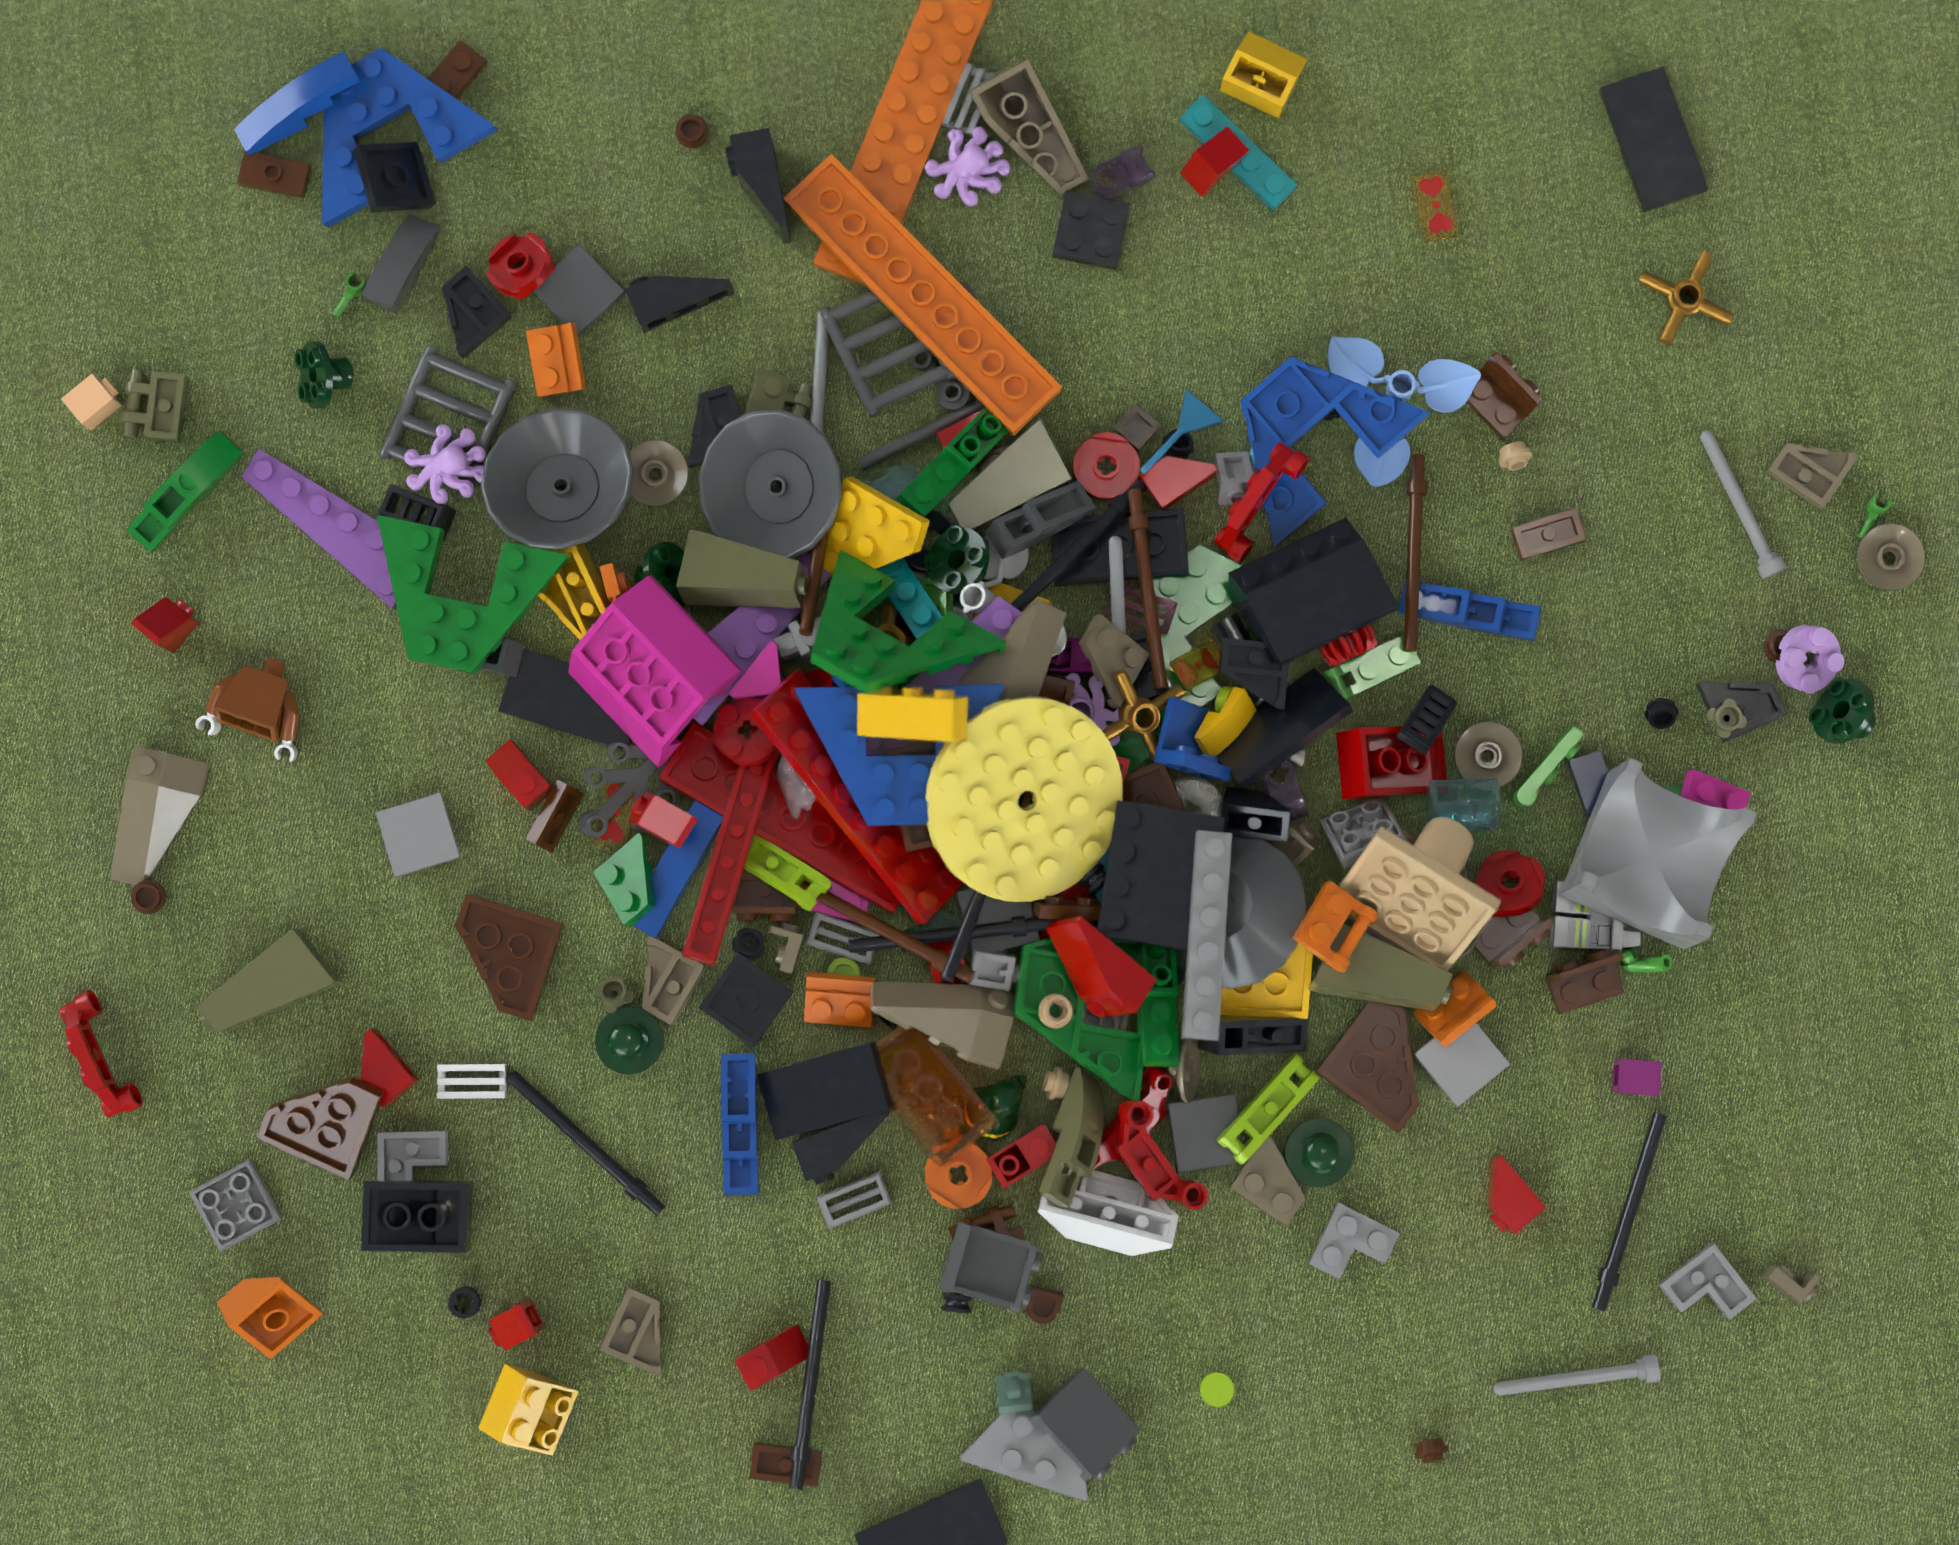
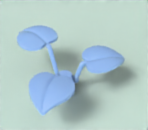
[1328,336,1481,487]

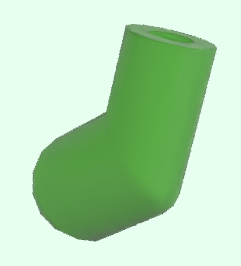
[1621,948,1673,973]

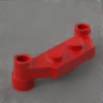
[1214,442,1310,564]
[59,990,143,1118]
[1094,1066,1173,1169]
[1114,1100,1208,1210]

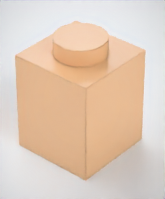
[61,374,122,431]

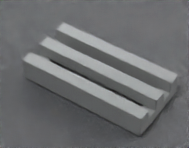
[942,63,994,138]
[805,912,880,965]
[816,1171,892,1229]

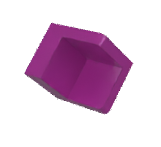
[1612,1058,1662,1096]

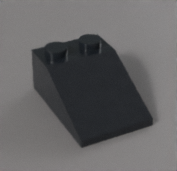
[725,128,791,244]
[361,1180,473,1253]

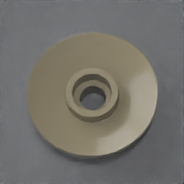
[629,440,688,507]
[1857,524,1925,590]
[1454,722,1522,789]
[1169,1038,1200,1103]

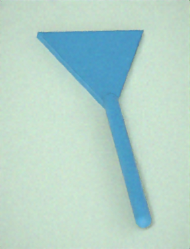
[1141,389,1224,474]

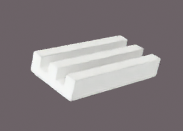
[437,1064,507,1099]

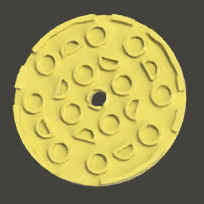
[926,696,1123,902]

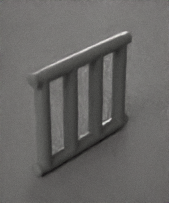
[819,291,956,418]
[379,346,517,484]

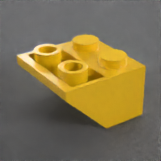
[1220,31,1308,119]
[478,1364,579,1455]

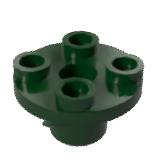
[295,341,354,409]
[923,525,990,594]
[634,542,685,606]
[1808,678,1876,744]
[595,1006,664,1074]
[1285,1118,1354,1187]

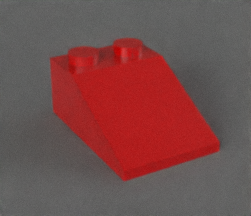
[1336,726,1448,800]
[1046,916,1157,1018]

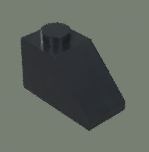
[1221,786,1291,843]

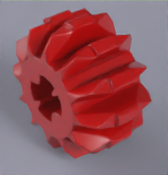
[1319,624,1377,666]

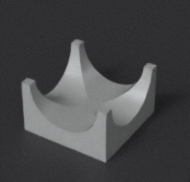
[1559,758,1757,949]

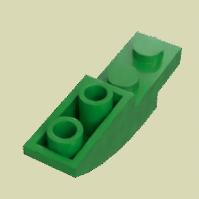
[896,407,1009,518]
[126,430,245,552]
[1136,945,1180,1067]

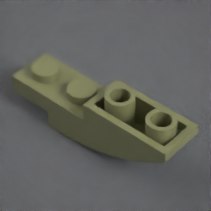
[1039,1067,1104,1208]

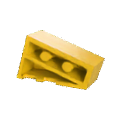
[538,544,611,640]
[857,686,968,742]

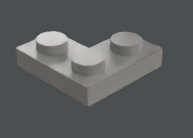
[377,1131,448,1181]
[1308,1202,1400,1280]
[1658,1243,1757,1320]

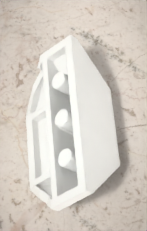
[1038,1170,1179,1256]

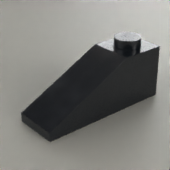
[624,276,735,333]
[1198,1015,1308,1056]
[792,1109,891,1185]

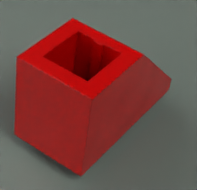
[986,1123,1056,1189]

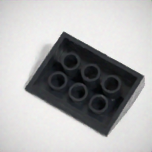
[1228,517,1399,666]
[1098,801,1226,951]

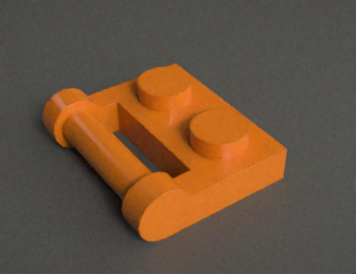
[1292,881,1378,973]

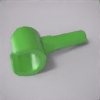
[332,272,366,318]
[1858,493,1892,540]

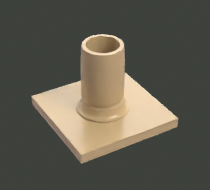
[1339,817,1501,971]

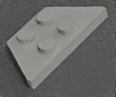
[960,1410,1088,1501]

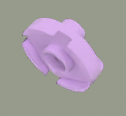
[1776,625,1844,694]

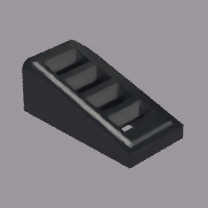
[377,484,456,541]
[1396,685,1457,755]

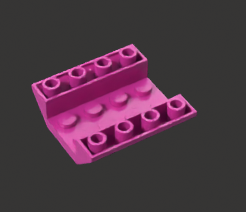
[568,575,743,767]

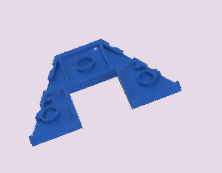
[322,48,498,228]
[1240,357,1431,547]
[795,684,1004,826]

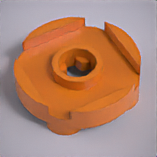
[925,1141,992,1209]

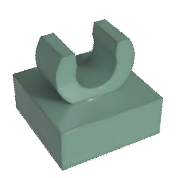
[995,1371,1033,1414]

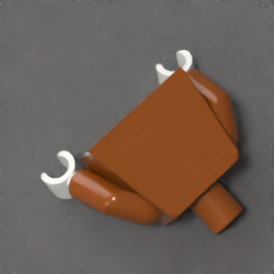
[195,658,299,762]

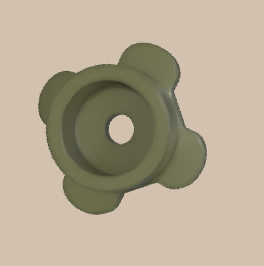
[1706,698,1747,738]
[594,975,634,1014]

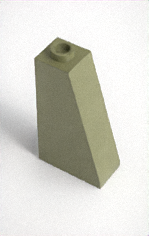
[946,419,1071,531]
[676,530,809,608]
[1308,924,1454,1011]
[196,928,341,1033]

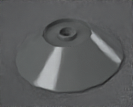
[481,408,634,550]
[699,409,842,559]
[1175,836,1307,989]

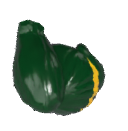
[963,1075,1027,1141]

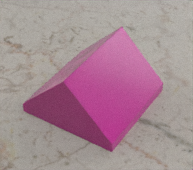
[729,640,784,699]

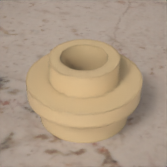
[1498,442,1532,471]
[1038,994,1073,1029]
[1042,1066,1069,1100]

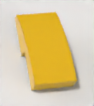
[1194,687,1256,756]

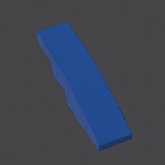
[234,51,360,156]
[1398,580,1542,641]
[633,800,723,939]
[721,1053,759,1196]

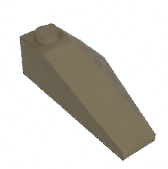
[969,59,1089,195]
[958,598,1066,702]
[110,745,210,885]
[870,982,1013,1069]

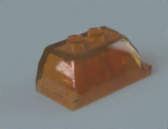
[876,1026,998,1167]

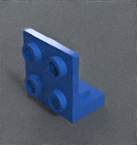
[1154,697,1231,781]

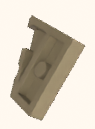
[1765,443,1859,510]
[1079,615,1150,708]
[642,935,707,1026]
[1229,1136,1305,1226]
[599,1285,661,1377]

